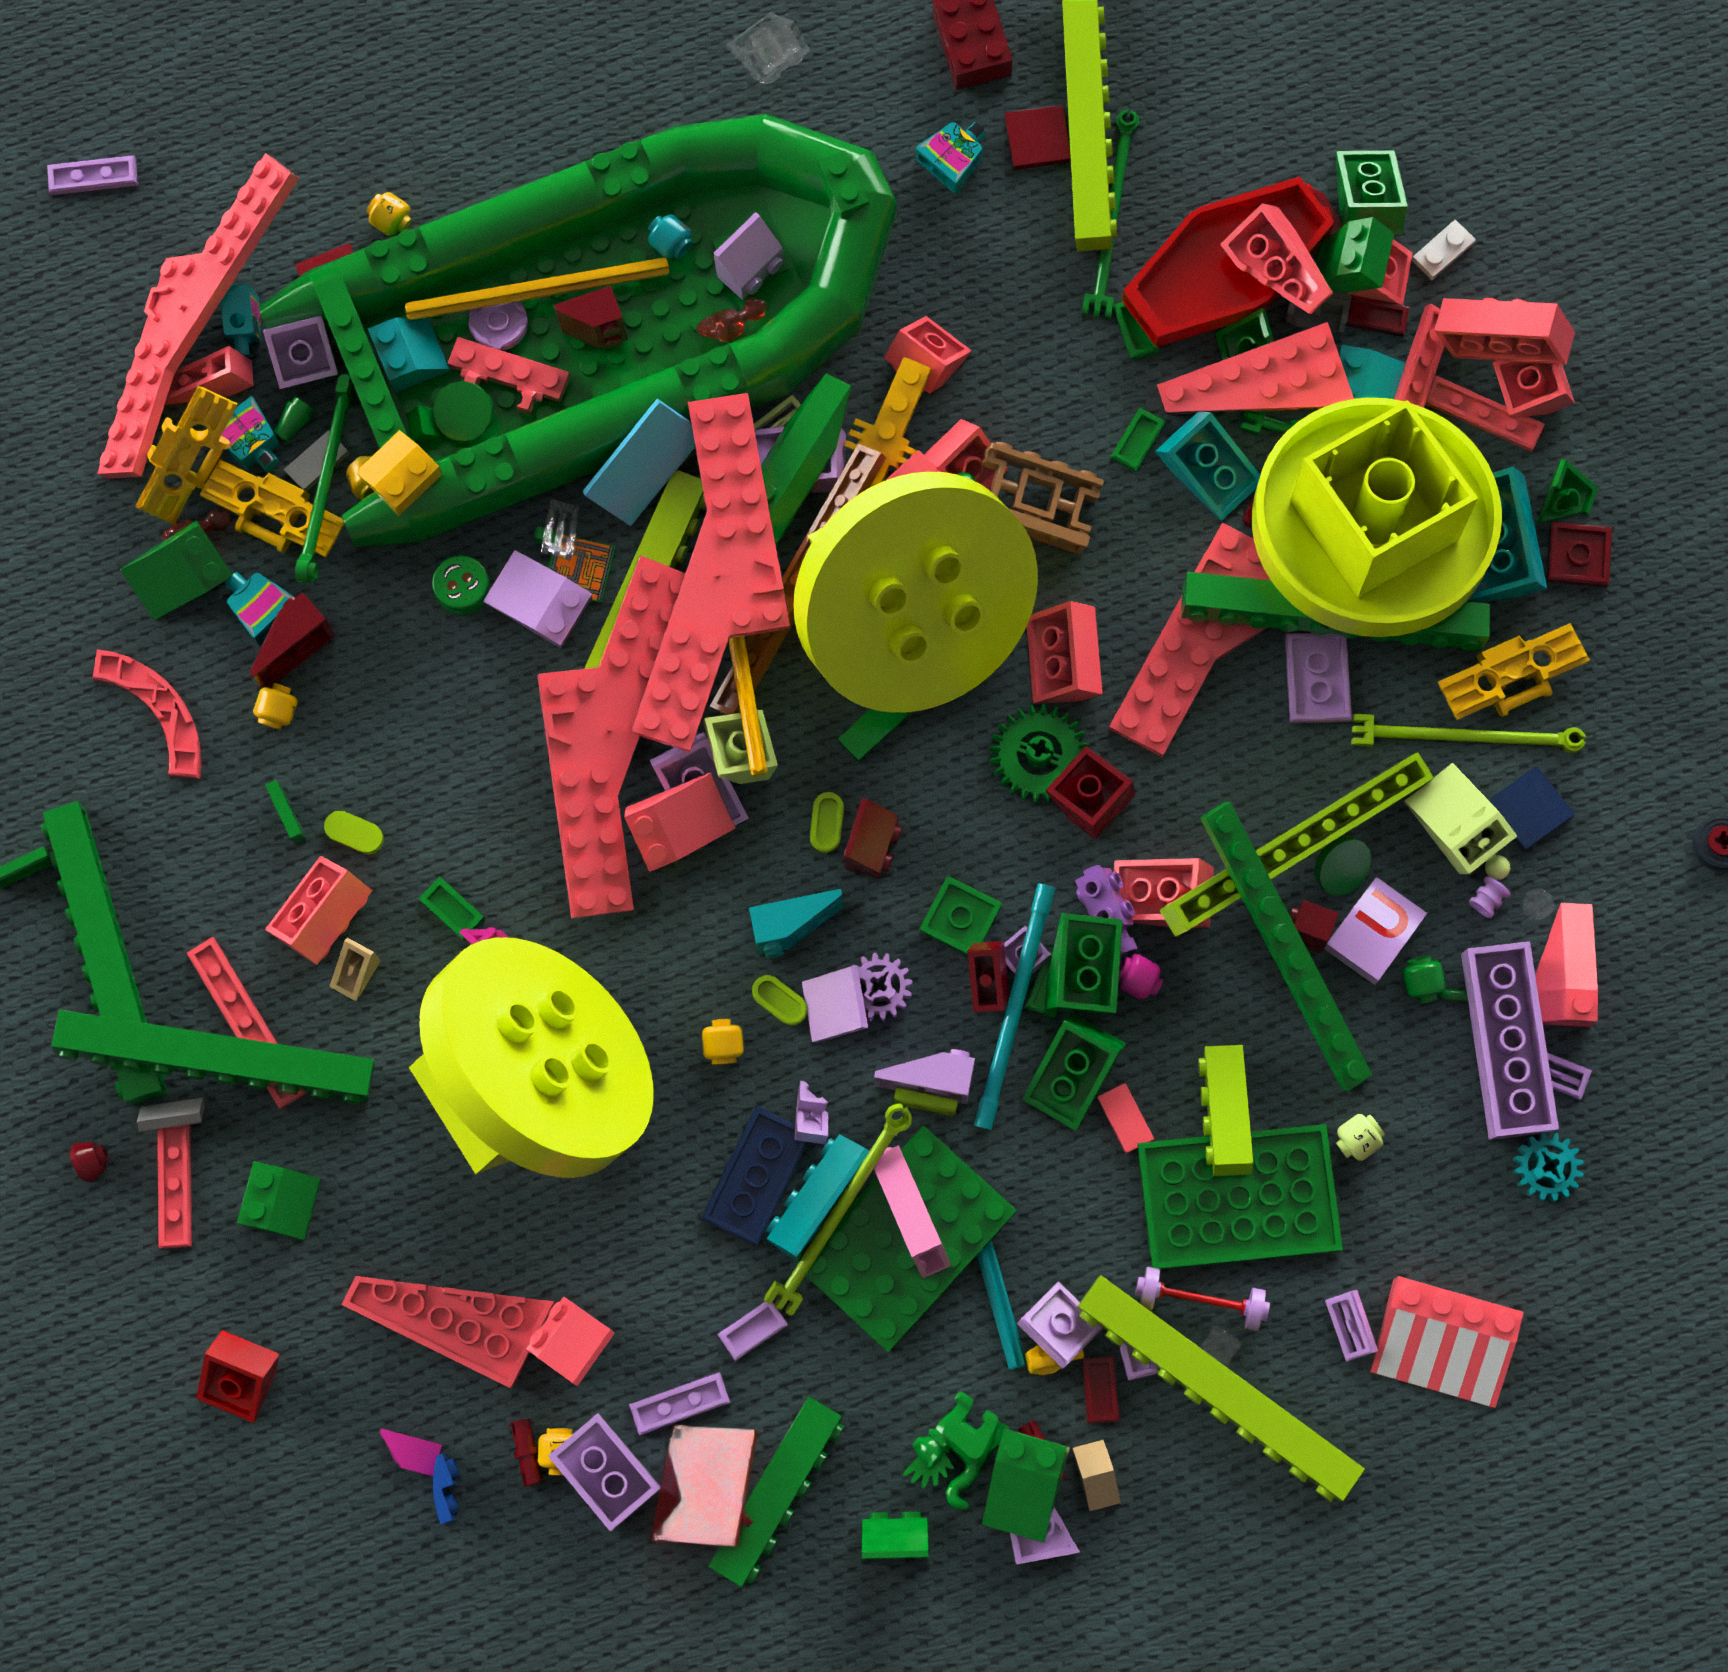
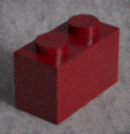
[1289,900,1339,954]
[967,941,1009,1012]

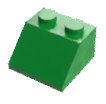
[237,1161,321,1241]

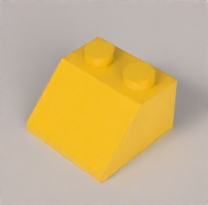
[356,430,443,516]

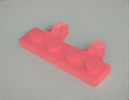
[447,337,571,416]

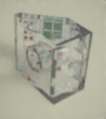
[725,12,810,84]

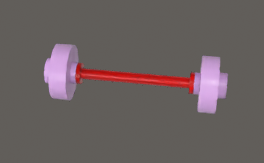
[1135,1267,1270,1331]

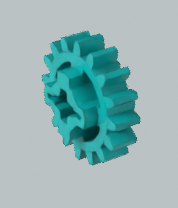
[1513,1132,1584,1202]

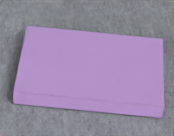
[1285,633,1352,724]

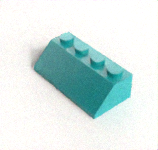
[766,1134,869,1262]

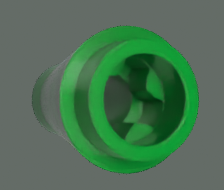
[273,396,314,442]

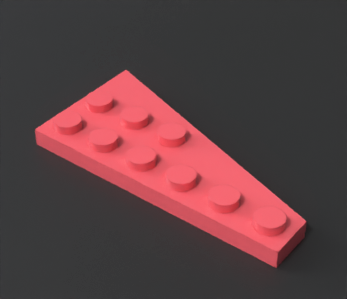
[1157,322,1354,414]
[341,1276,555,1389]

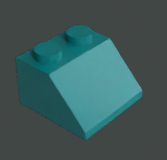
[368,318,450,393]

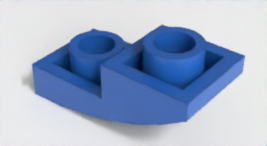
[433,1454,460,1525]

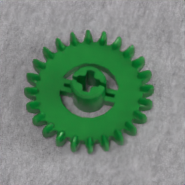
[989,704,1089,803]

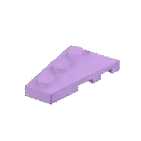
[1010,1507,1080,1565]

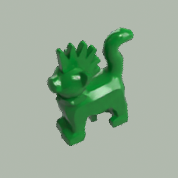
[903,1391,1010,1510]

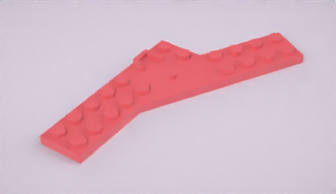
[97,153,299,479]
[632,393,790,753]
[1109,522,1270,757]
[537,555,686,919]

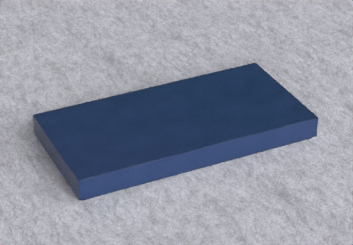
[701,1106,809,1247]

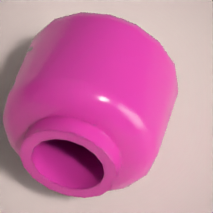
[1118,954,1163,1000]

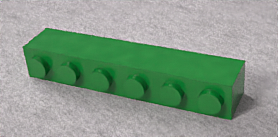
[708,1397,844,1587]

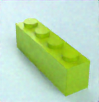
[1198,1045,1253,1176]

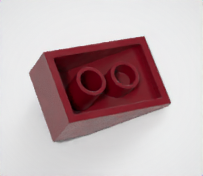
[250,593,336,689]

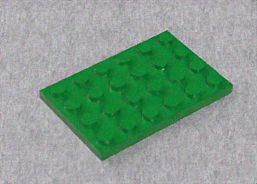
[1137,1124,1343,1270]
[795,1125,1017,1353]

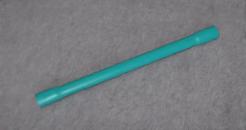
[974,883,1056,1130]

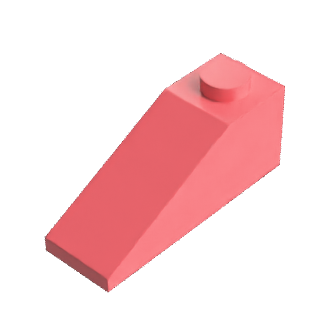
[165,346,254,405]

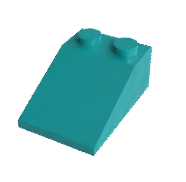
[1339,345,1406,399]
[1155,412,1260,521]
[749,889,844,958]

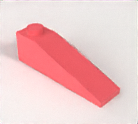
[1220,203,1333,314]
[1535,903,1598,1027]

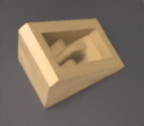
[330,938,381,1001]
[1072,1440,1121,1511]

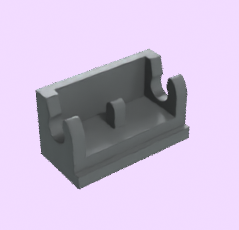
[1285,291,1352,335]

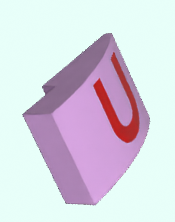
[1324,877,1427,985]

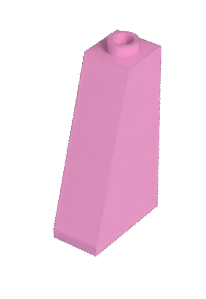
[874,1145,952,1279]

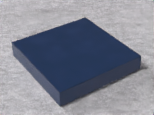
[1489,766,1575,851]

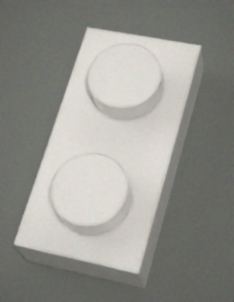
[1412,220,1476,280]

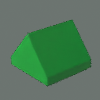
[407,405,441,443]

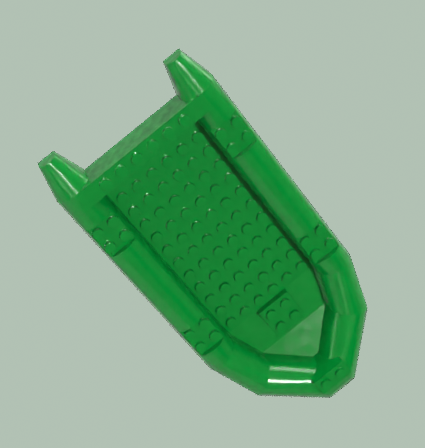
[258,114,897,547]

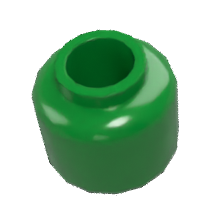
[1402,955,1446,1003]

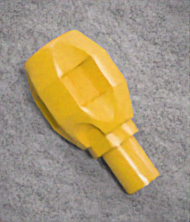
[1025,1345,1084,1376]

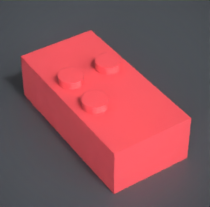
[1434,298,1575,365]

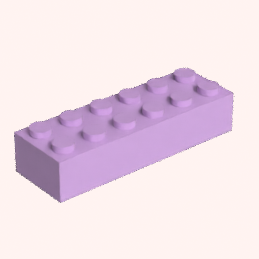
[1461,941,1559,1140]

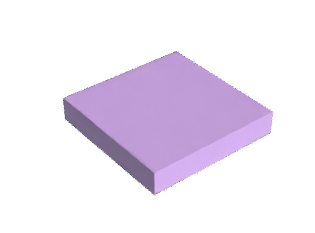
[802,966,868,1043]
[1017,1281,1103,1369]

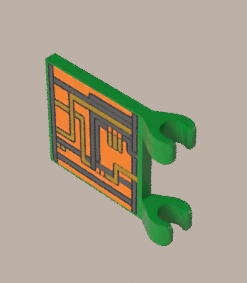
[534,527,615,603]

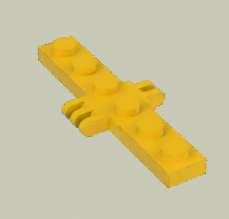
[843,357,932,488]

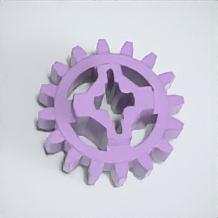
[852,953,913,1021]

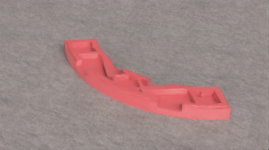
[92,649,201,779]

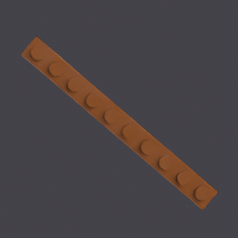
[710,443,886,715]

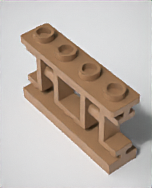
[981,442,1104,554]

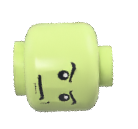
[1336,1114,1385,1161]

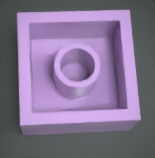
[1004,926,1052,975]

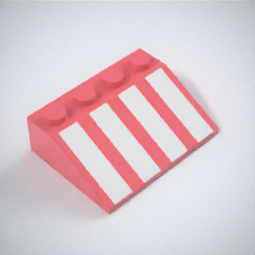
[1370,1276,1524,1408]

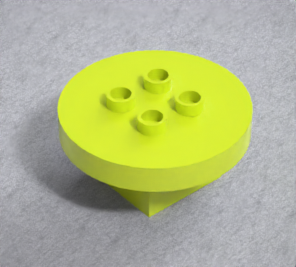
[1252,398,1502,637]
[794,472,1038,713]
[409,937,653,1178]

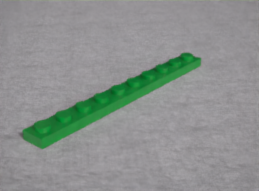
[1200,802,1372,1091]

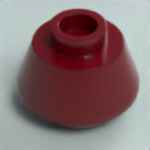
[69,1142,110,1183]

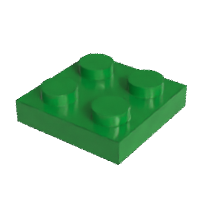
[919,876,1002,956]

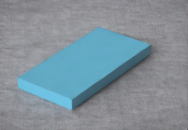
[583,398,695,526]

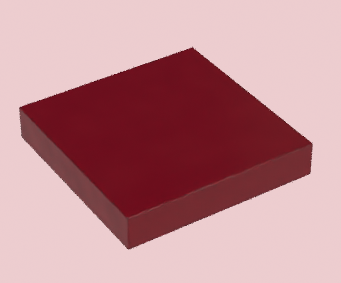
[1005,105,1071,170]
[1547,522,1612,587]

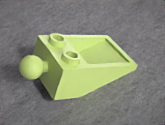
[1404,763,1517,880]

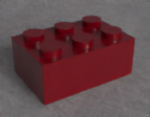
[932,0,1013,90]

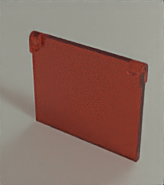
[651,1425,758,1547]

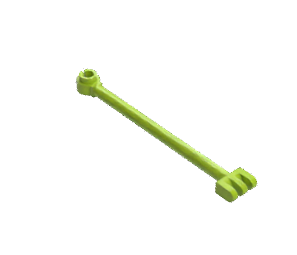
[1351,714,1586,753]
[764,1104,912,1316]

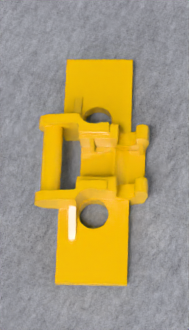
[135,385,237,525]
[200,459,345,557]
[1438,623,1590,720]

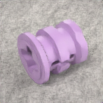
[1469,876,1511,918]

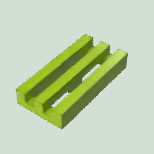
[894,1087,958,1116]

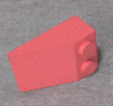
[624,772,735,872]
[1114,858,1214,928]

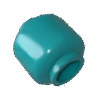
[648,214,693,259]

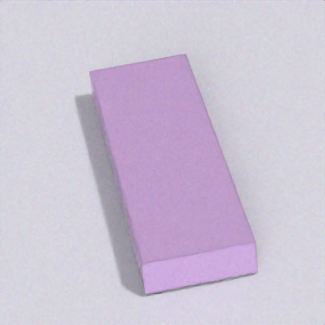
[47,155,138,195]
[629,1372,730,1435]

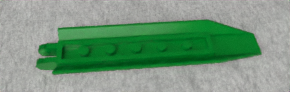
[761,373,851,546]

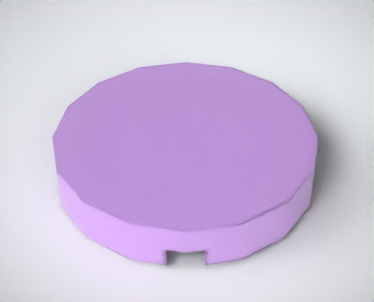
[468,301,528,351]

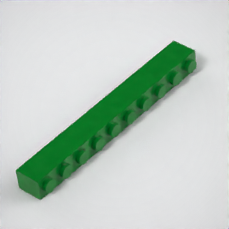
[1181,572,1490,651]
[41,801,168,1105]
[51,1010,374,1105]

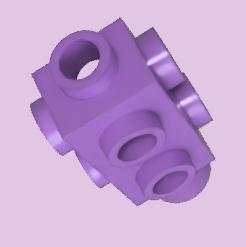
[1075,865,1138,958]

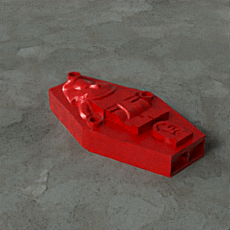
[1122,176,1334,347]

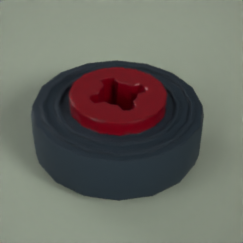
[1692,815,1728,871]

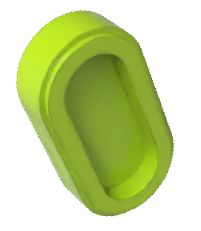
[810,792,844,854]
[324,811,384,854]
[752,975,807,1026]

